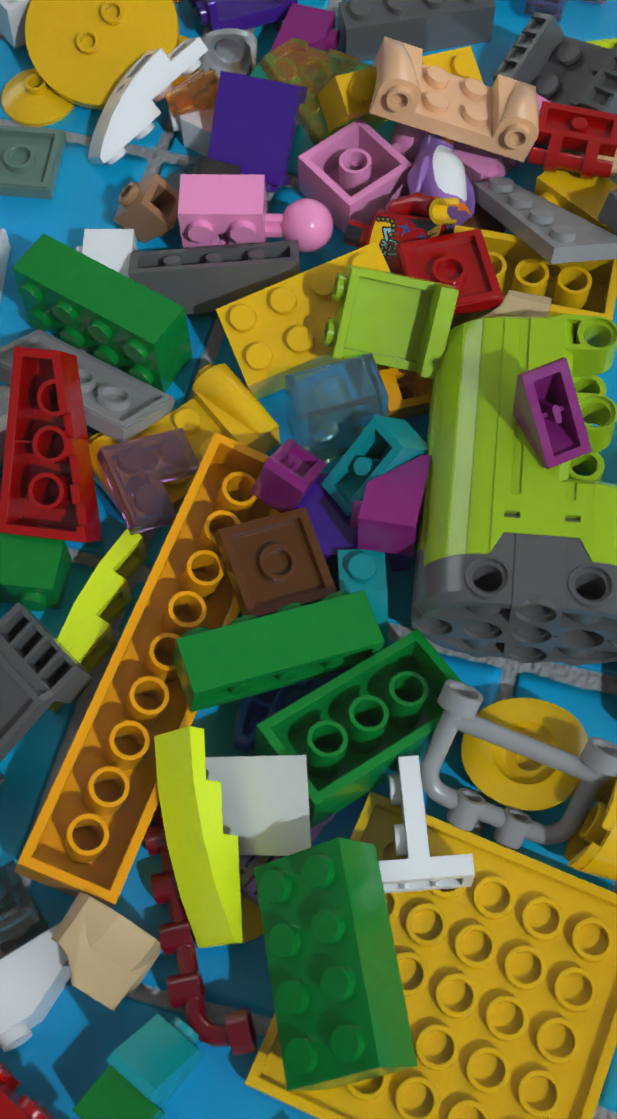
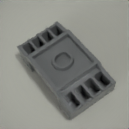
[492,12,617,114]
[0,602,93,786]

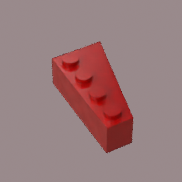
[0,346,103,543]

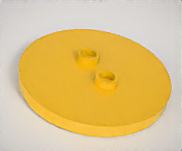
[25,0,179,110]

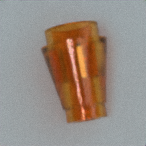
[164,68,219,117]

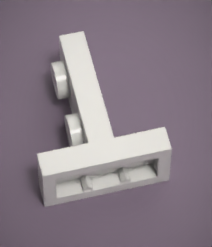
[379,755,475,894]

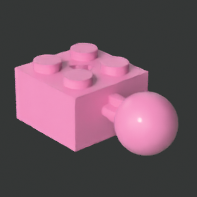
[298,117,427,234]
[178,174,333,253]

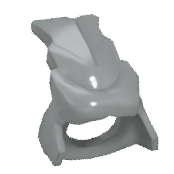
[199,27,257,83]

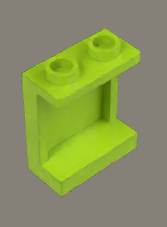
[323,263,459,379]

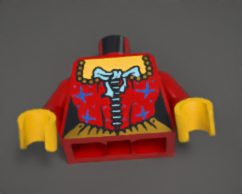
[343,192,459,275]

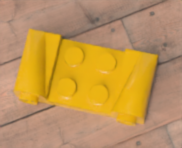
[89,364,280,534]

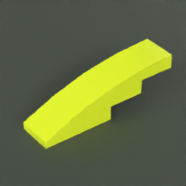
[48,526,148,713]
[154,726,243,948]

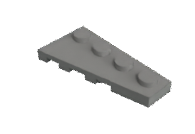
[473,177,617,264]

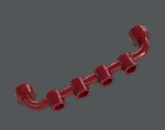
[144,800,258,1056]

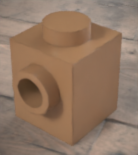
[113,172,179,244]

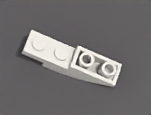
[87,37,208,165]

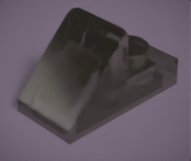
[0,860,48,953]

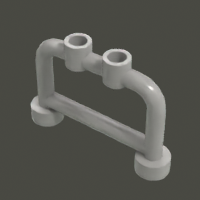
[420,680,617,850]

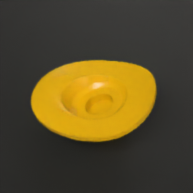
[461,698,589,811]

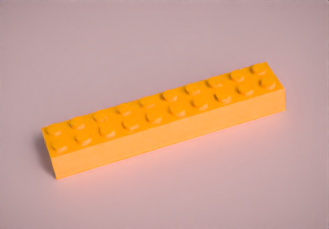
[15,432,279,909]

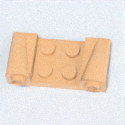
[369,36,539,162]

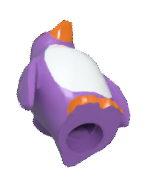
[407,132,476,232]

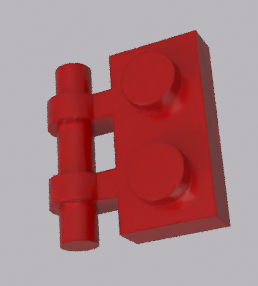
[528,101,617,179]

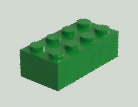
[12,233,192,393]
[254,629,463,829]
[254,837,418,1091]

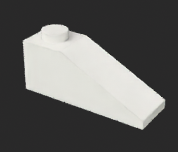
[0,922,71,1052]

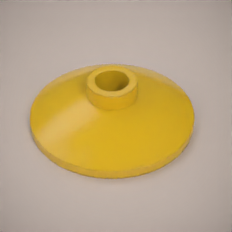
[1,68,75,127]

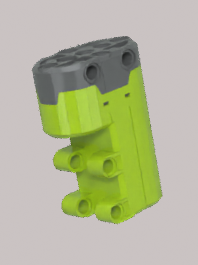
[411,314,617,666]

